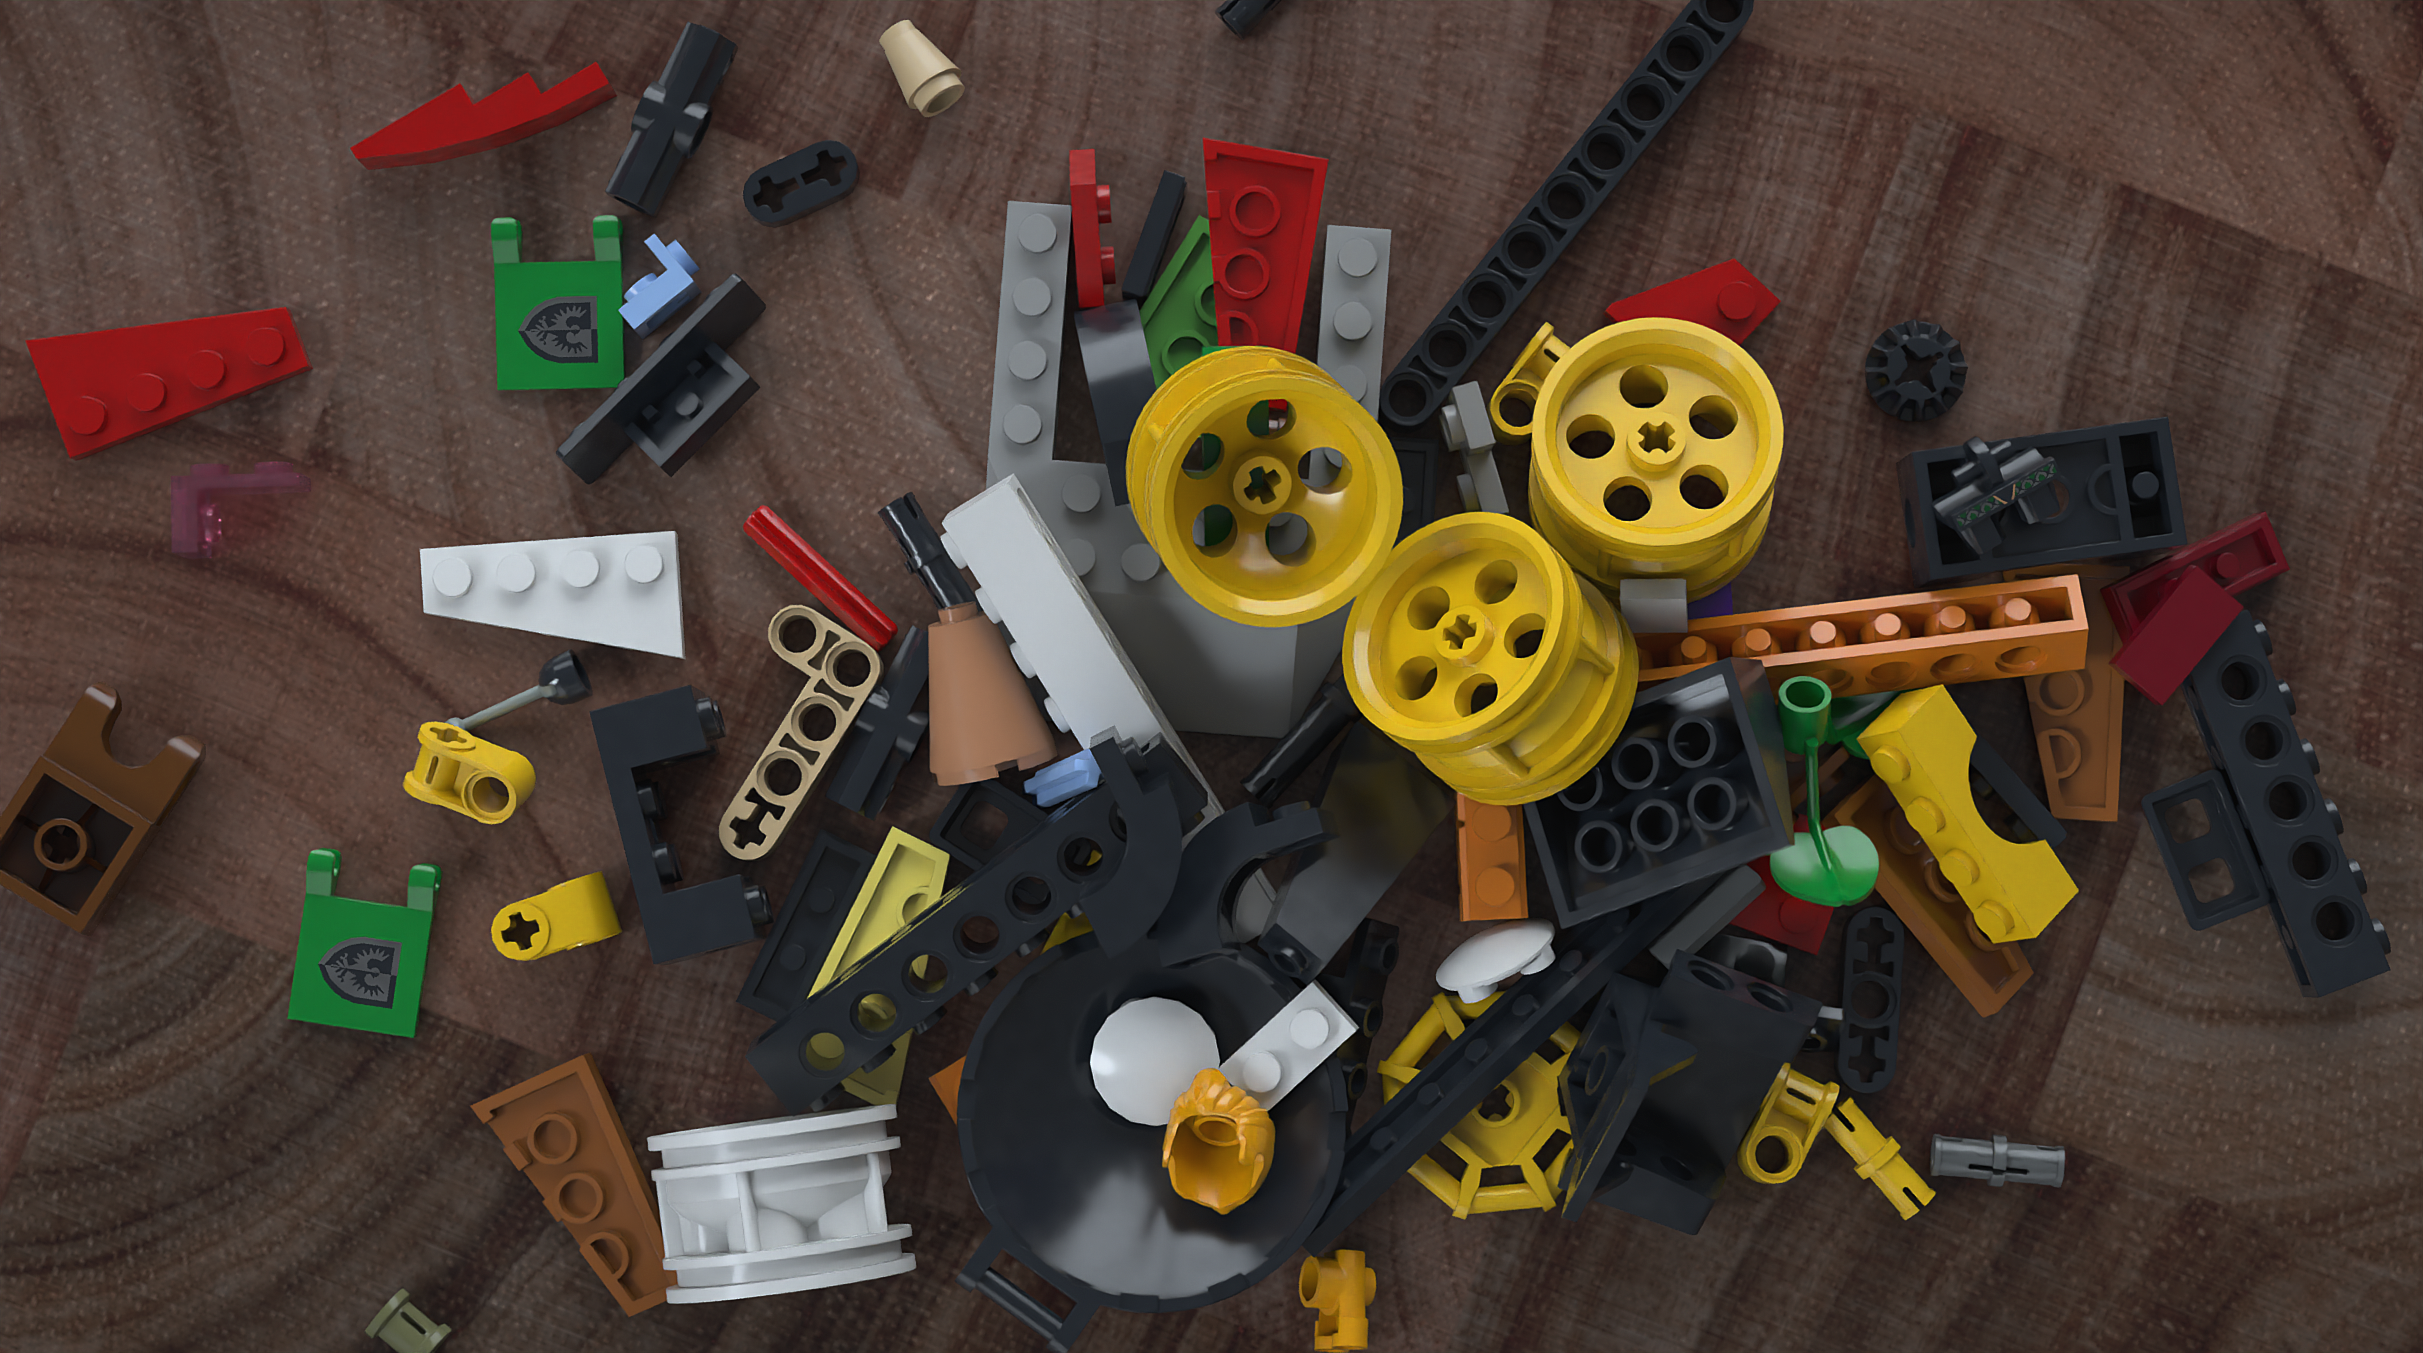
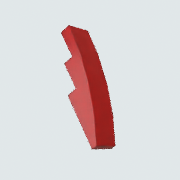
[350,62,617,170]

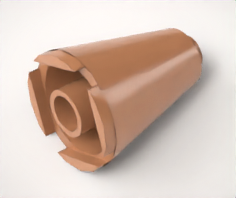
[928,601,1057,786]

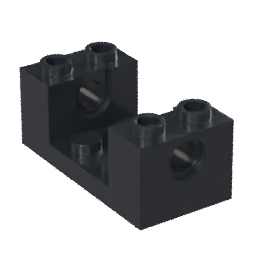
[1896,417,2188,589]
[589,685,774,965]

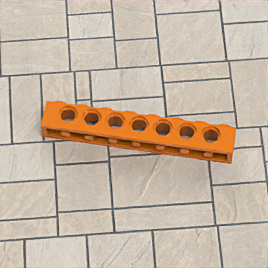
[1633,574,2089,705]

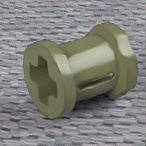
[364,1288,452,1353]

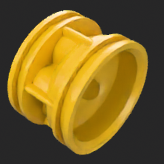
[1528,317,1784,605]
[1126,346,1403,627]
[1342,512,1639,805]

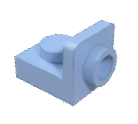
[618,234,701,339]

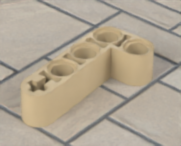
[719,605,884,861]

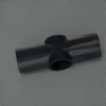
[605,21,738,218]
[825,625,929,822]

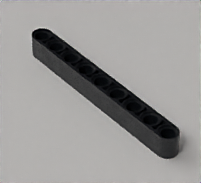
[1378,0,1754,434]

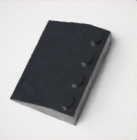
[1523,657,1795,929]

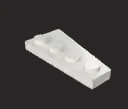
[420,531,685,659]

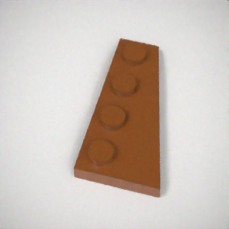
[1821,769,2033,1018]

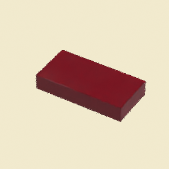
[2108,565,2244,706]

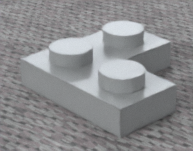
[1438,381,1509,515]

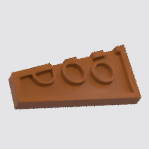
[2002,563,2130,823]
[470,1052,678,1317]

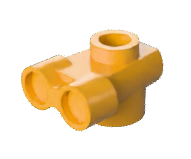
[1299,1250,1376,1353]

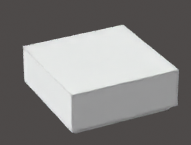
[1620,579,1688,633]

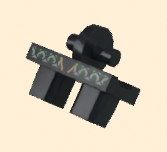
[1930,437,2062,554]

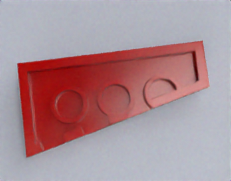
[1203,138,1329,413]
[25,307,313,461]

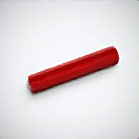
[742,505,898,652]

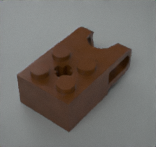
[0,681,206,936]

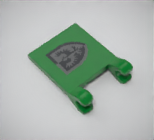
[491,215,626,391]
[287,848,443,1038]

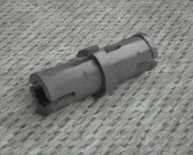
[1930,1134,2065,1188]

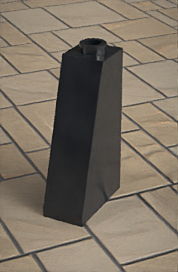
[1257,721,1457,986]

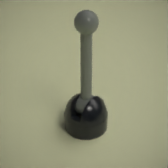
[445,649,593,732]

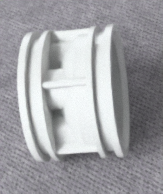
[647,1104,916,1304]

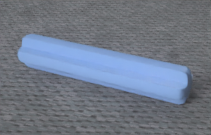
[1022,748,1105,809]

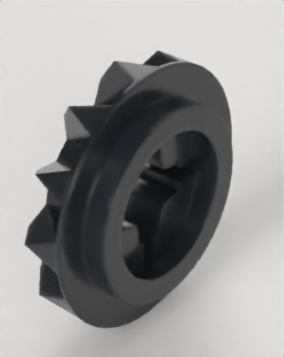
[1865,319,1968,422]

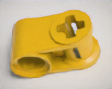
[1486,321,1570,446]
[403,722,536,825]
[491,871,622,961]
[1737,1062,1840,1184]

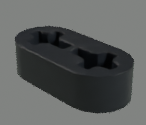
[743,140,860,228]

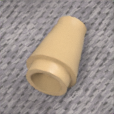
[879,20,965,117]

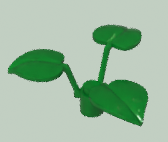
[1770,676,1920,907]

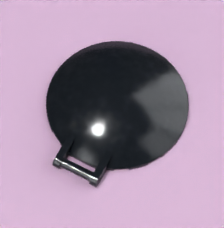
[954,922,1348,1353]

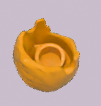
[1162,1068,1275,1215]

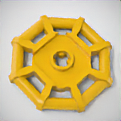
[1376,990,1581,1220]

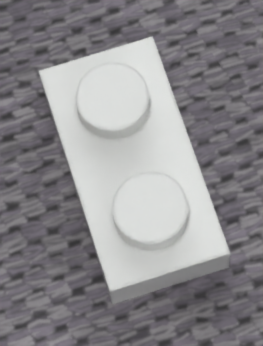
[1218,980,1359,1112]

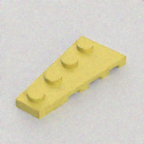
[807,826,951,1106]

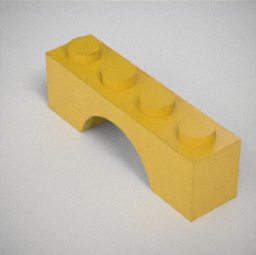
[1857,684,2079,944]

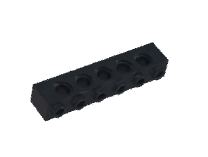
[2180,609,2391,998]

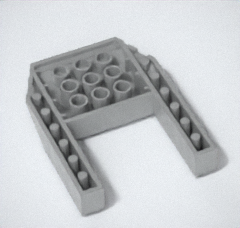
[986,201,1391,739]

